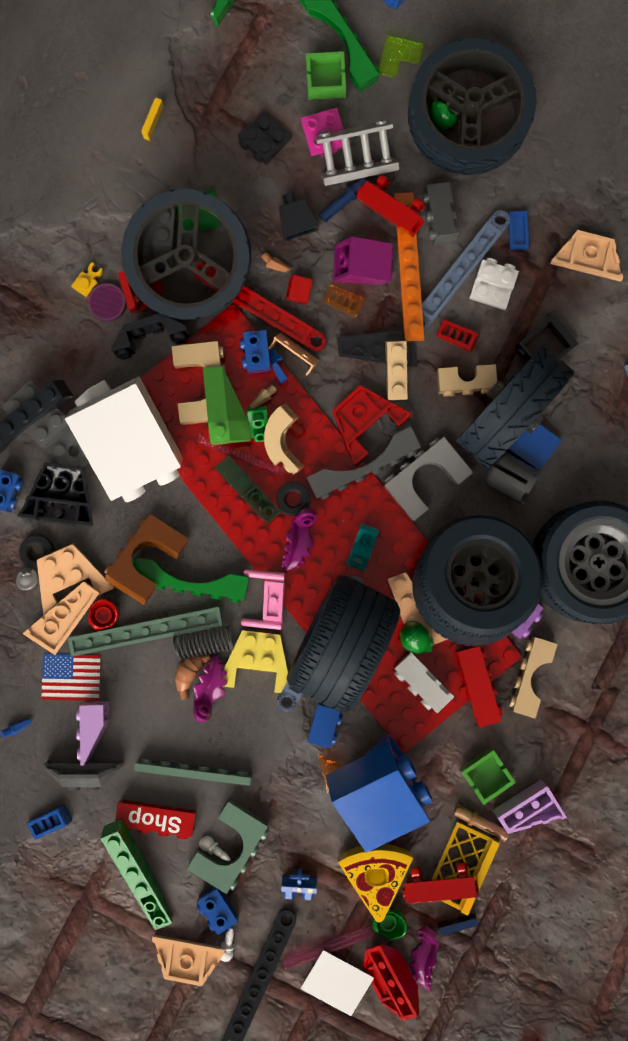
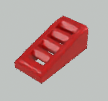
[436,319,480,353]

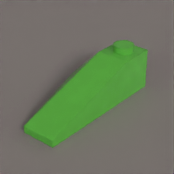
[203,366,251,445]

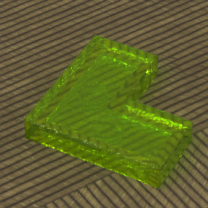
[379,35,423,78]

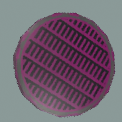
[88,283,126,322]

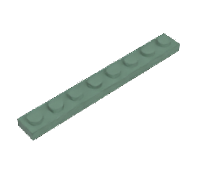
[68,607,223,657]

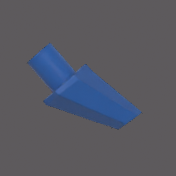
[0,719,32,738]

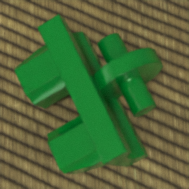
[247,406,268,442]

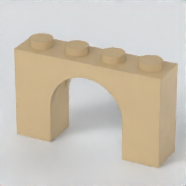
[172,341,226,425]

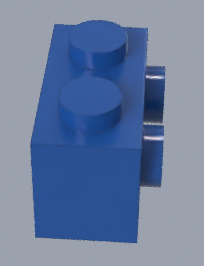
[240,330,271,374]
[0,469,24,513]
[307,703,343,749]
[197,887,239,935]

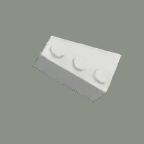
[393,652,454,713]

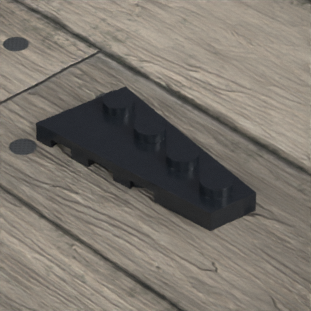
[337,330,417,367]

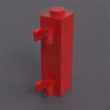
[356,175,426,237]
[402,862,480,904]

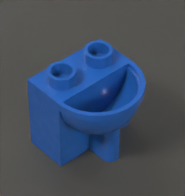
[325,733,433,853]

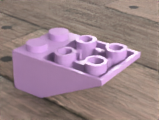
[76,701,110,765]

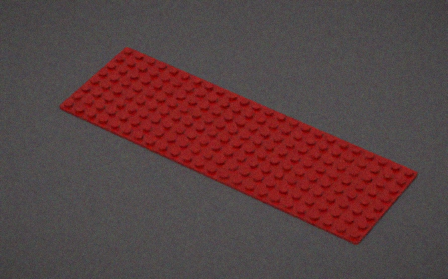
[140,305,521,752]

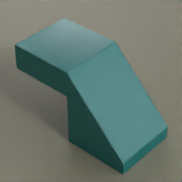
[346,524,380,571]

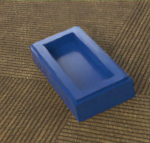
[508,211,529,250]

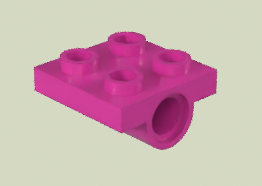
[300,108,343,157]

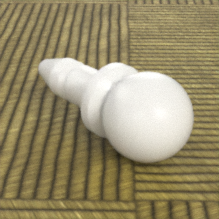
[199,836,231,861]
[220,927,234,962]

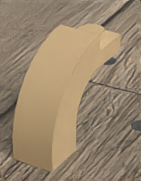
[264,404,304,474]

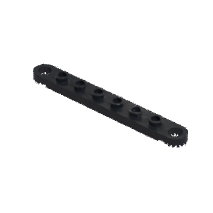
[221,908,296,1041]

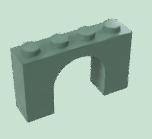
[187,799,269,894]

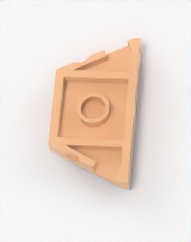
[550,230,623,282]
[152,935,226,986]

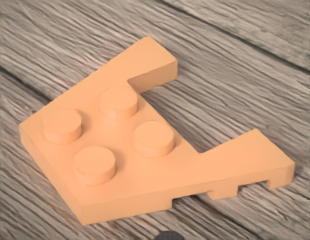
[37,543,114,615]

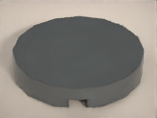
[376,400,414,436]

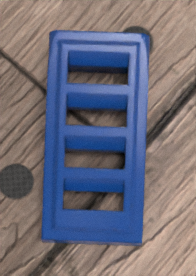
[27,804,72,840]

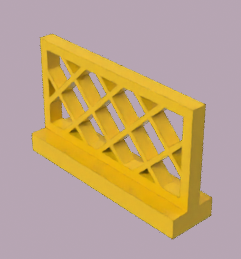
[431,821,500,916]

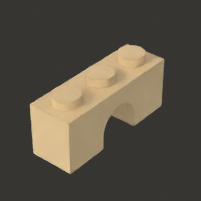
[385,340,408,400]
[437,364,498,397]

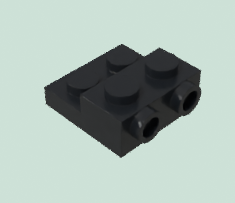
[238,111,292,165]

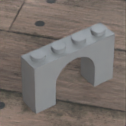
[384,437,473,522]

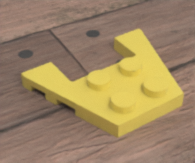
[221,630,291,693]

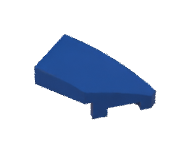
[269,348,287,385]

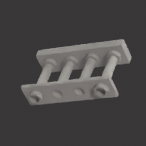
[315,118,399,186]

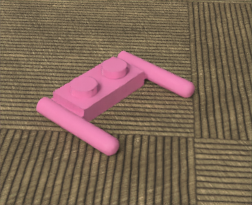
[241,569,286,630]

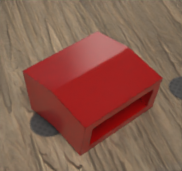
[285,275,313,305]

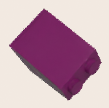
[333,236,394,285]

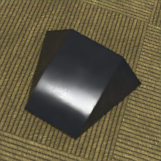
[17,462,94,527]

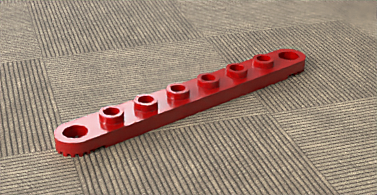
[194,263,326,352]

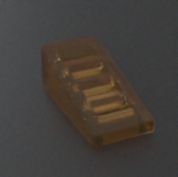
[322,284,365,319]

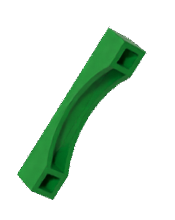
[299,0,380,93]
[133,557,249,603]

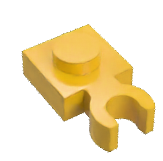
[71,262,104,299]

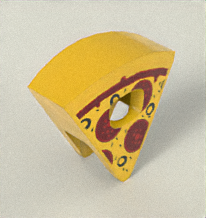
[337,844,413,922]

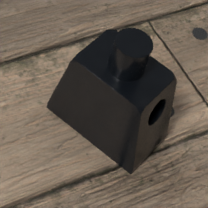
[279,192,318,242]

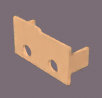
[269,333,319,376]

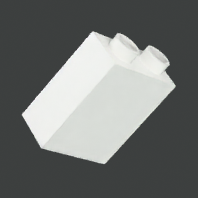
[65,376,183,502]

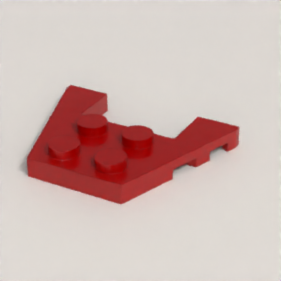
[332,385,412,466]

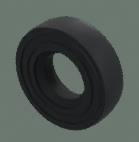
[276,482,311,516]
[19,535,54,569]

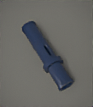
[318,178,366,223]

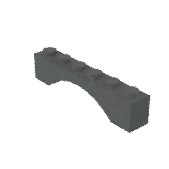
[307,427,421,500]

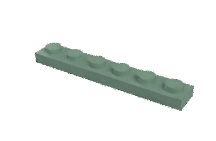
[134,758,252,786]

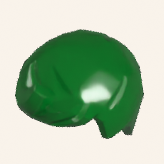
[428,101,458,131]
[399,621,434,654]
[372,908,407,940]

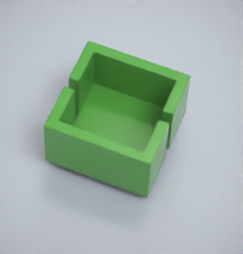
[306,51,346,100]
[459,747,516,805]

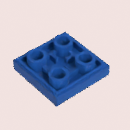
[508,421,562,471]

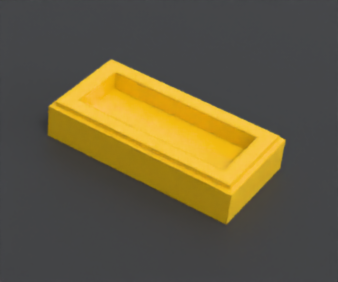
[141,98,164,141]

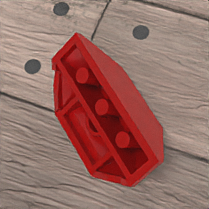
[363,944,419,1021]

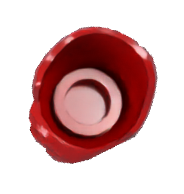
[88,598,120,630]

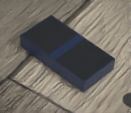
[437,913,478,936]

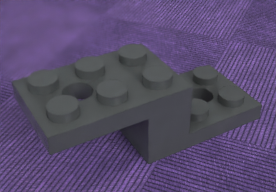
[2,380,90,469]

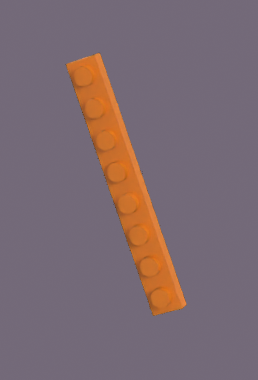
[394,192,424,342]

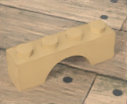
[509,636,558,718]

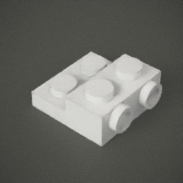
[469,258,519,310]

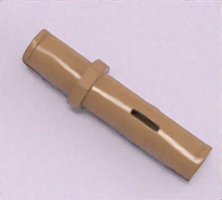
[453,804,509,842]

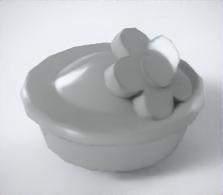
[16,568,38,590]

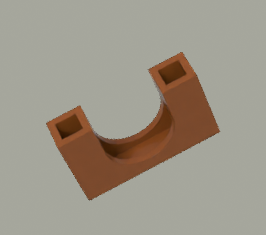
[105,514,189,605]

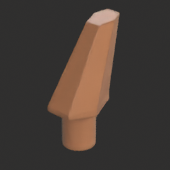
[261,252,291,273]

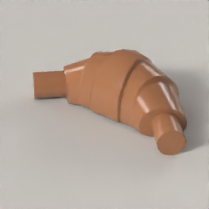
[174,654,211,700]

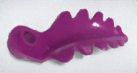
[281,508,317,571]
[193,654,228,722]
[410,925,440,991]

